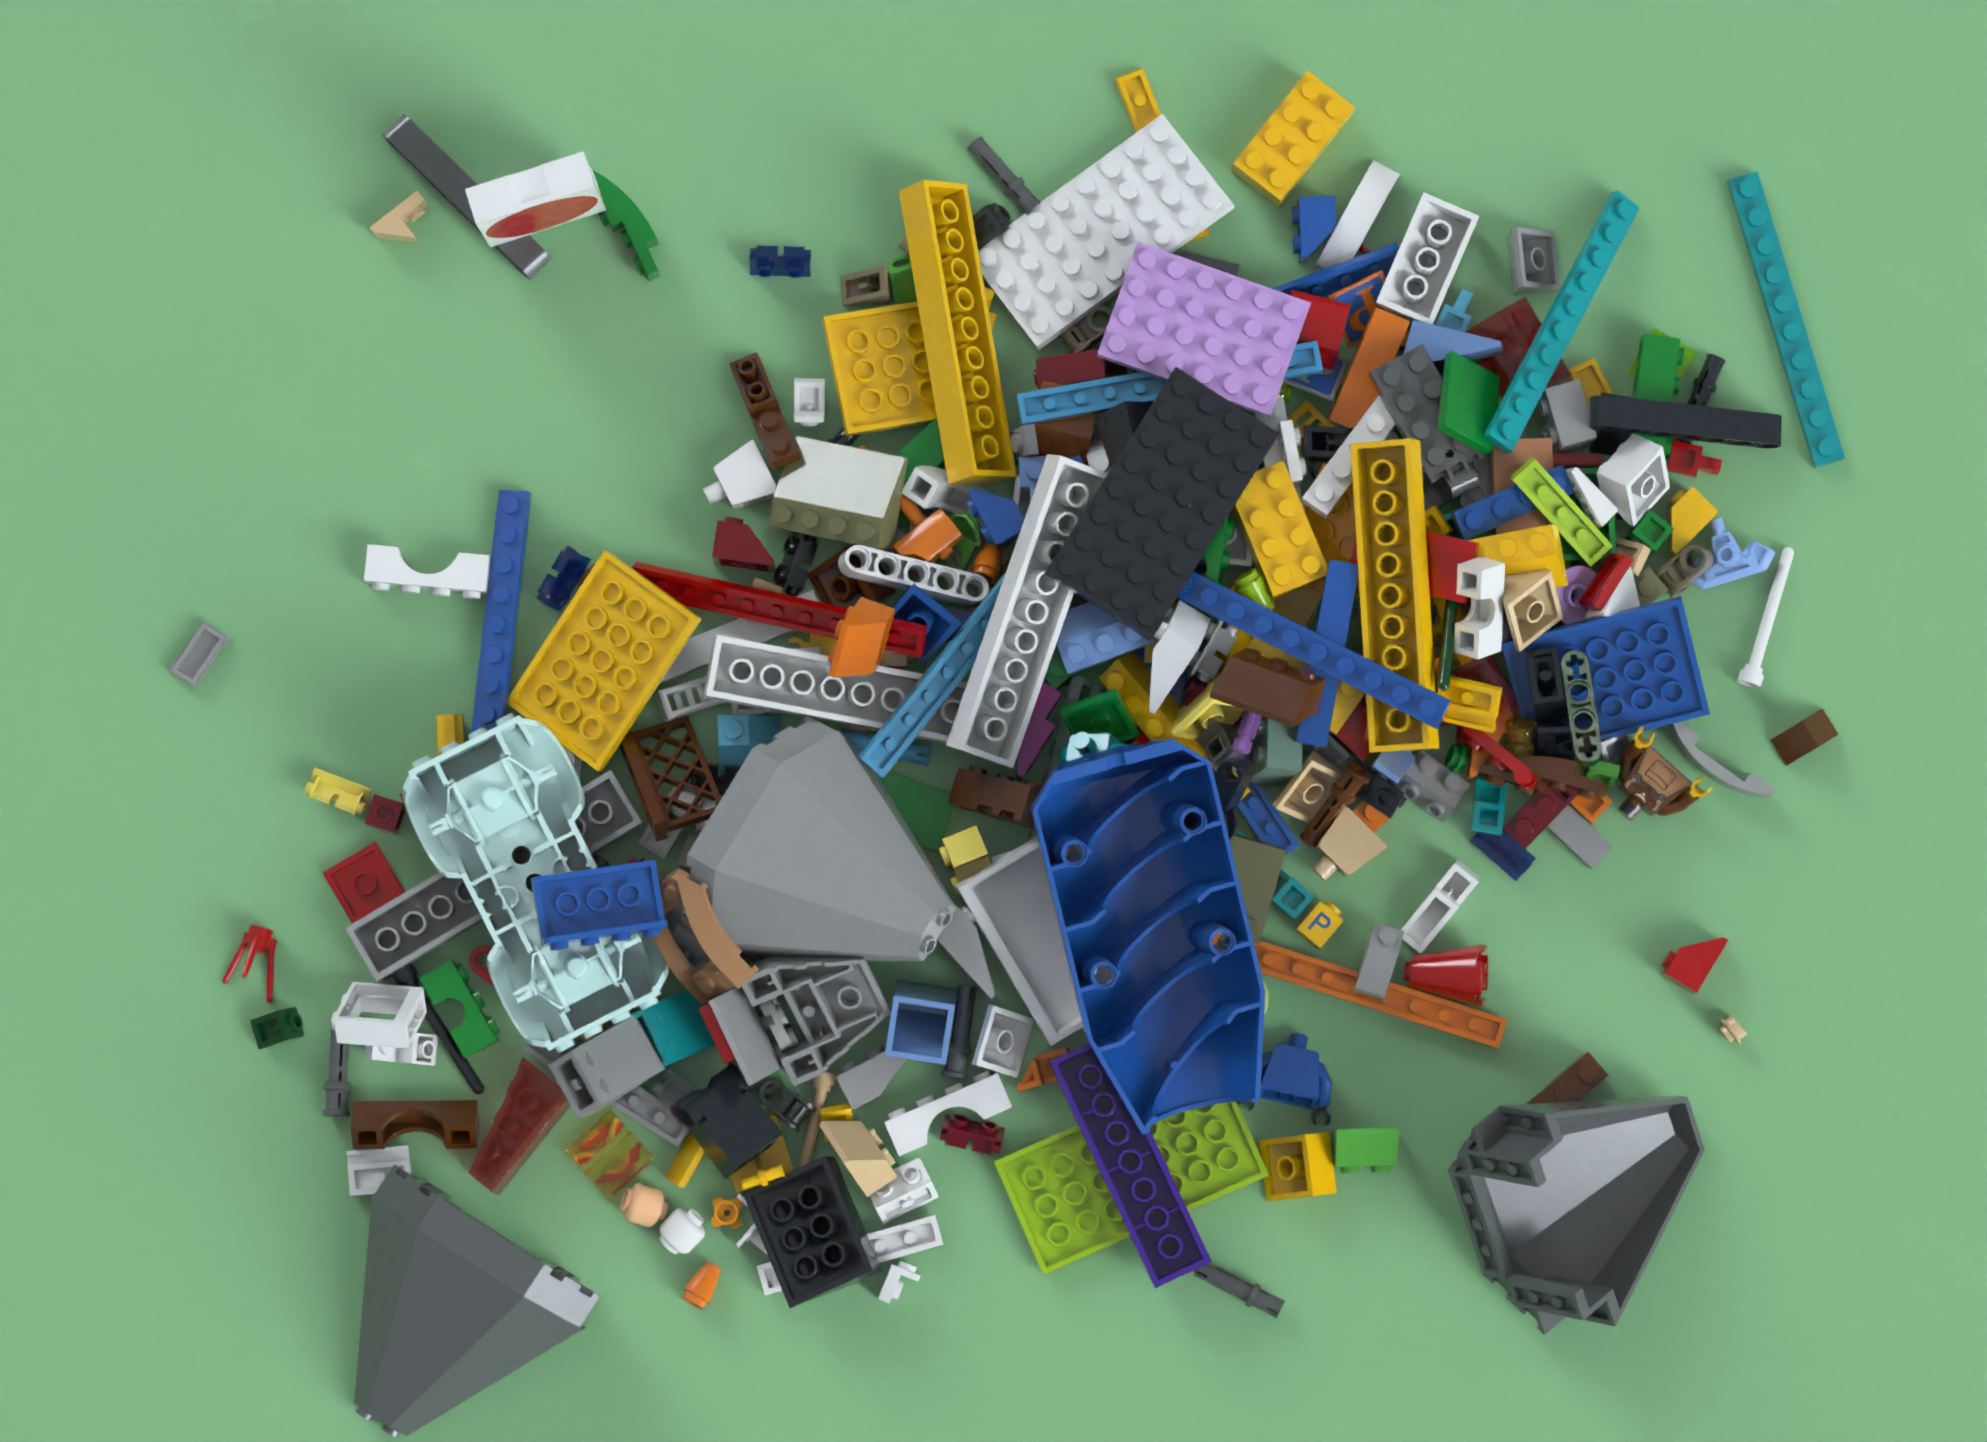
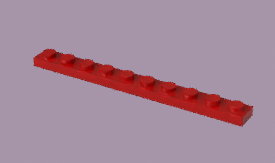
[632,562,927,658]

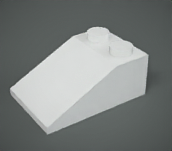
[1149,600,1211,714]

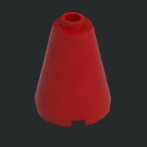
[1404,944,1488,1006]

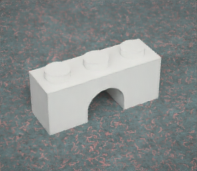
[1454,556,1505,659]

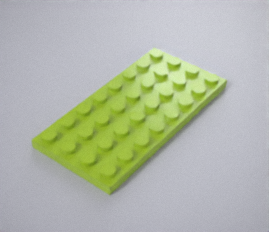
[994,1102,1269,1275]

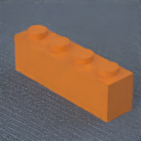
[1327,307,1410,428]

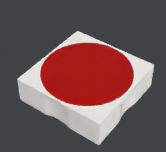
[465,151,606,247]

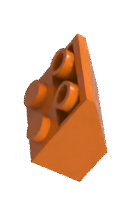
[828,597,895,678]

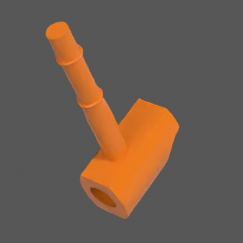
[859,445,962,563]

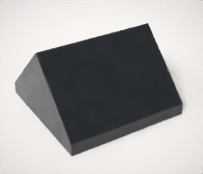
[1536,715,1600,761]

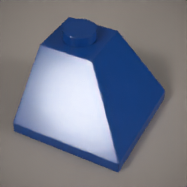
[892,583,961,665]

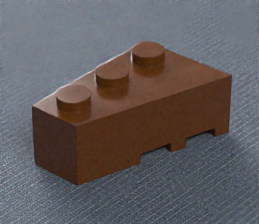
[948,765,1043,829]

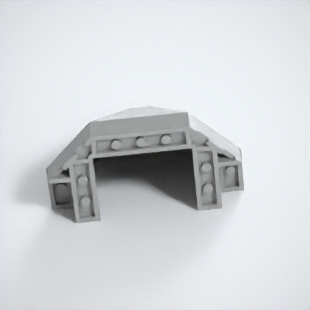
[682,716,956,961]

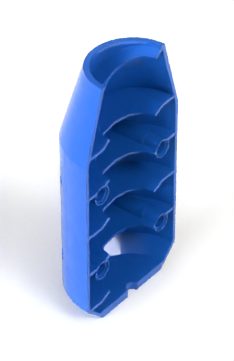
[1030,739,1265,1135]

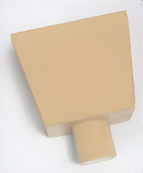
[1312,806,1388,881]

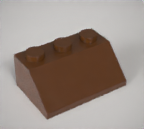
[1210,648,1326,727]

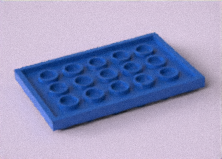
[1502,596,1710,756]

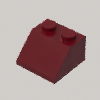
[712,517,776,573]

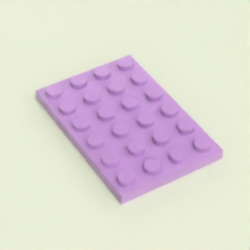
[1097,242,1311,418]

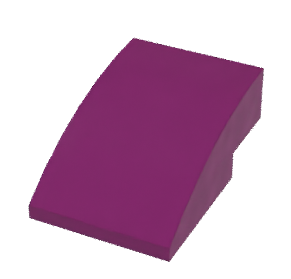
[1016,682,1061,783]

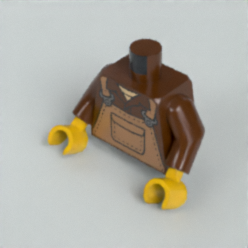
[1617,726,1712,821]

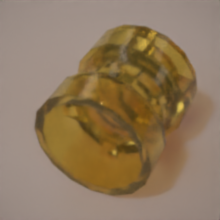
[1504,717,1536,757]

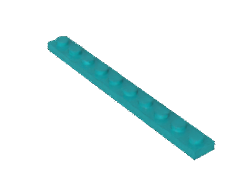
[1727,171,1845,468]
[1483,190,1639,454]

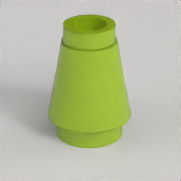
[1235,568,1275,610]

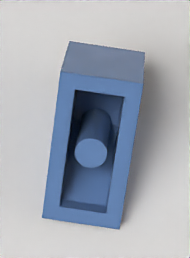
[1369,750,1415,786]

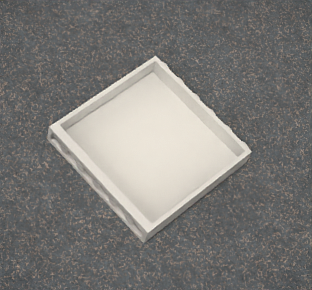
[955,836,1097,1046]

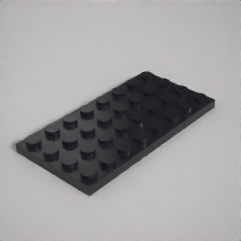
[1045,367,1280,640]

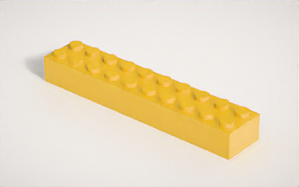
[899,180,1017,486]
[1350,438,1439,753]

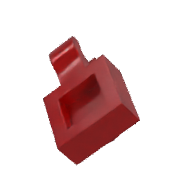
[1667,440,1722,478]

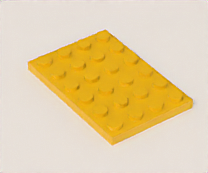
[508,550,702,772]

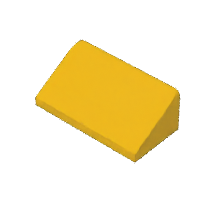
[665,1130,706,1188]

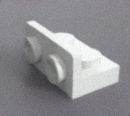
[870,1158,939,1224]

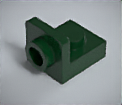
[250,1007,304,1050]

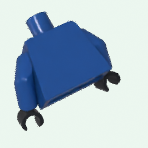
[1237,1033,1332,1126]

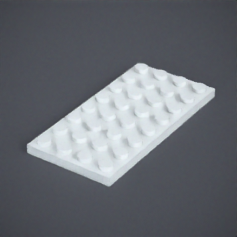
[978,114,1234,350]

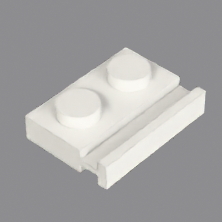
[346,1145,412,1196]

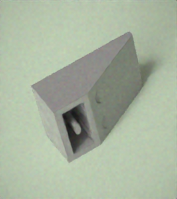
[548,1015,665,1119]

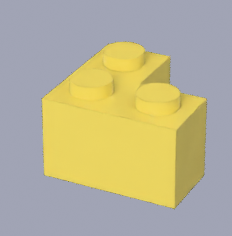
[939,825,991,896]

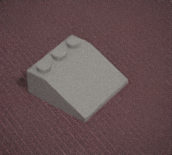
[936,905,995,1002]
[708,986,782,1086]

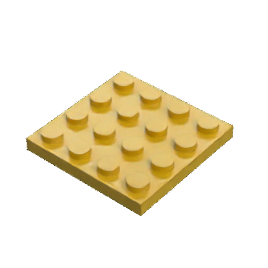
[822,301,937,436]

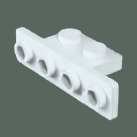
[1255,396,1307,509]

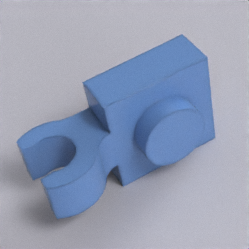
[1018,456,1046,502]

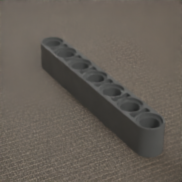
[382,114,551,280]

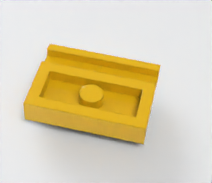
[1437,675,1502,733]

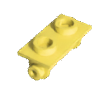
[304,767,372,816]

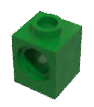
[1624,509,1674,558]

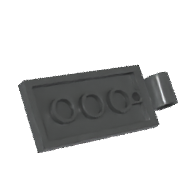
[1368,344,1485,499]

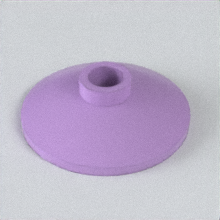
[1556,566,1596,624]

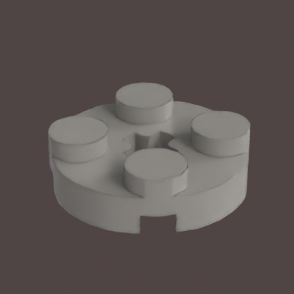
[759,997,799,1051]

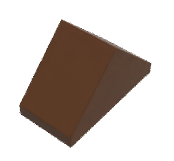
[1770,708,1838,766]

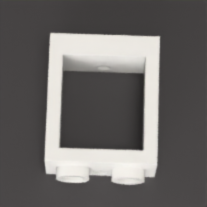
[331,982,427,1049]

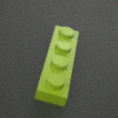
[1510,457,1613,567]

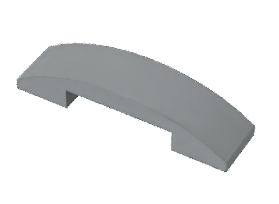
[1668,722,1776,797]

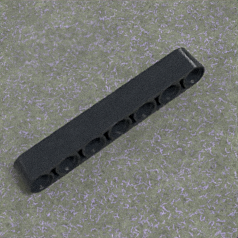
[1589,395,1782,449]

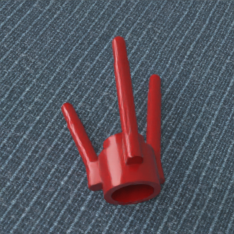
[222,925,277,1003]

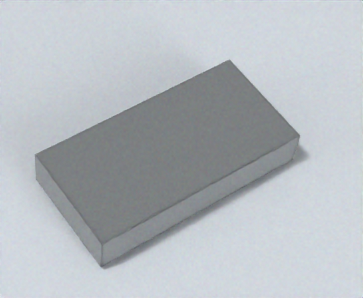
[169,621,230,689]
[1546,805,1612,869]

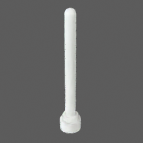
[1737,547,1794,689]

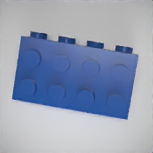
[531,860,668,951]

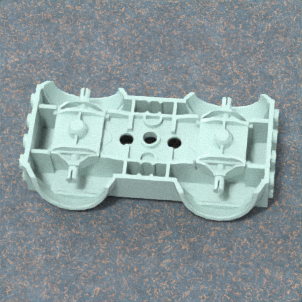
[403,713,669,1053]

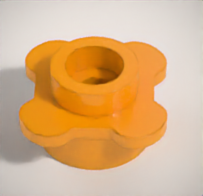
[711,1197,743,1229]

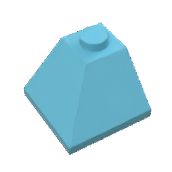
[717,714,780,775]

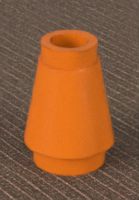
[971,541,1003,584]
[682,1261,722,1310]

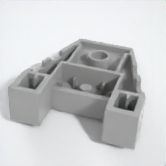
[742,956,891,1086]

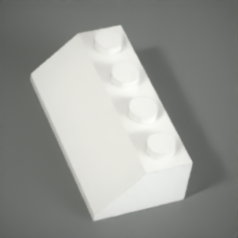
[1376,193,1479,325]

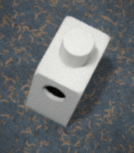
[703,440,777,509]

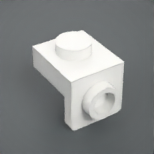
[794,378,825,426]

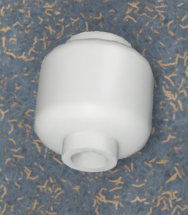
[659,1208,705,1254]

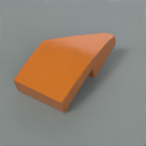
[1016,1047,1070,1092]

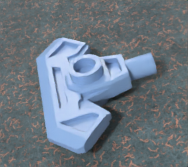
[1692,517,1775,590]

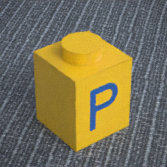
[1295,901,1344,950]

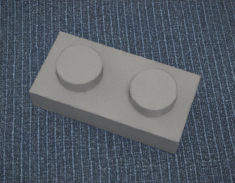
[1009,424,1039,466]

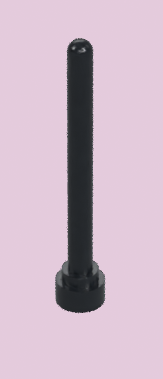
[391,963,485,1095]

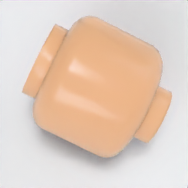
[620,1183,668,1228]

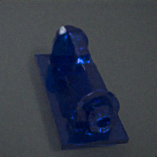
[749,245,811,278]
[536,546,591,612]
[1470,829,1536,881]

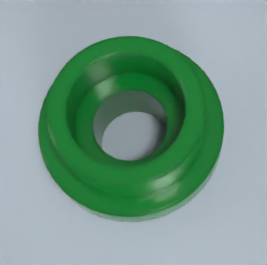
[1444,744,1470,773]

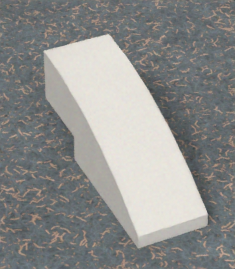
[1401,858,1482,954]

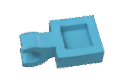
[1435,288,1473,332]

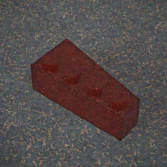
[468,1057,571,1195]

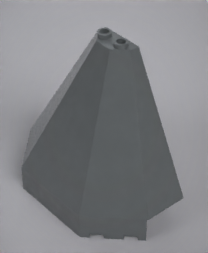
[1448,1096,1705,1335]
[354,1164,600,1438]

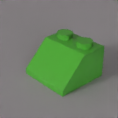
[1332,1128,1399,1173]

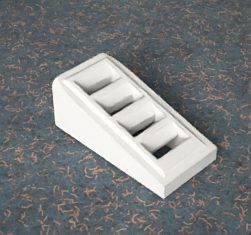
[1566,467,1618,528]
[655,676,725,722]

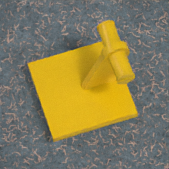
[731,1115,794,1193]

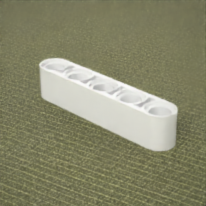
[838,545,989,606]

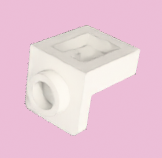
[878,1261,920,1304]

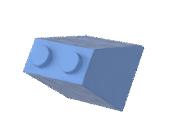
[885,979,958,1065]

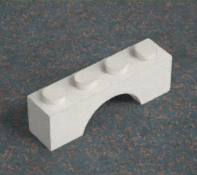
[364,544,491,599]
[884,1070,1012,1157]

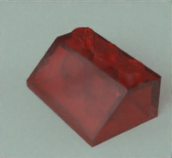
[1465,297,1571,399]

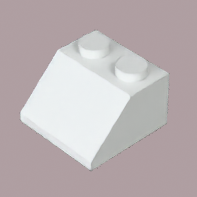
[1597,433,1670,527]

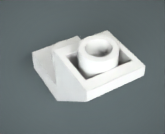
[364,1033,438,1066]

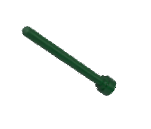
[1437,599,1458,691]

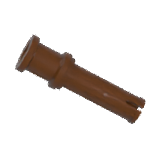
[1300,762,1371,847]

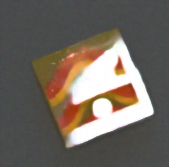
[566,1110,655,1200]

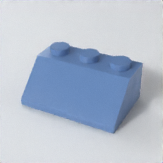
[1057,602,1157,674]

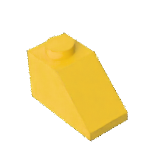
[1667,486,1719,558]

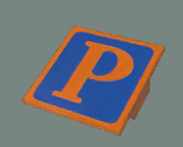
[1327,270,1386,348]

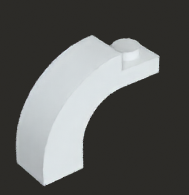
[902,465,991,528]

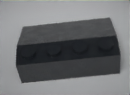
[743,1156,882,1308]

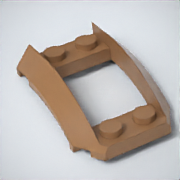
[654,869,759,1006]

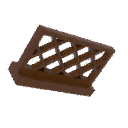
[619,715,721,842]

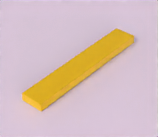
[1114,68,1209,245]

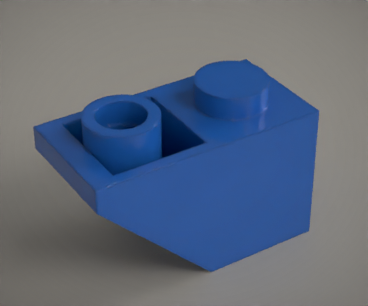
[1292,196,1336,263]
[966,488,1024,549]

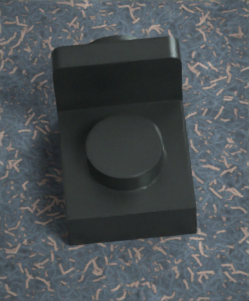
[972,203,1011,250]

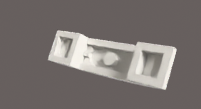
[1316,160,1400,269]

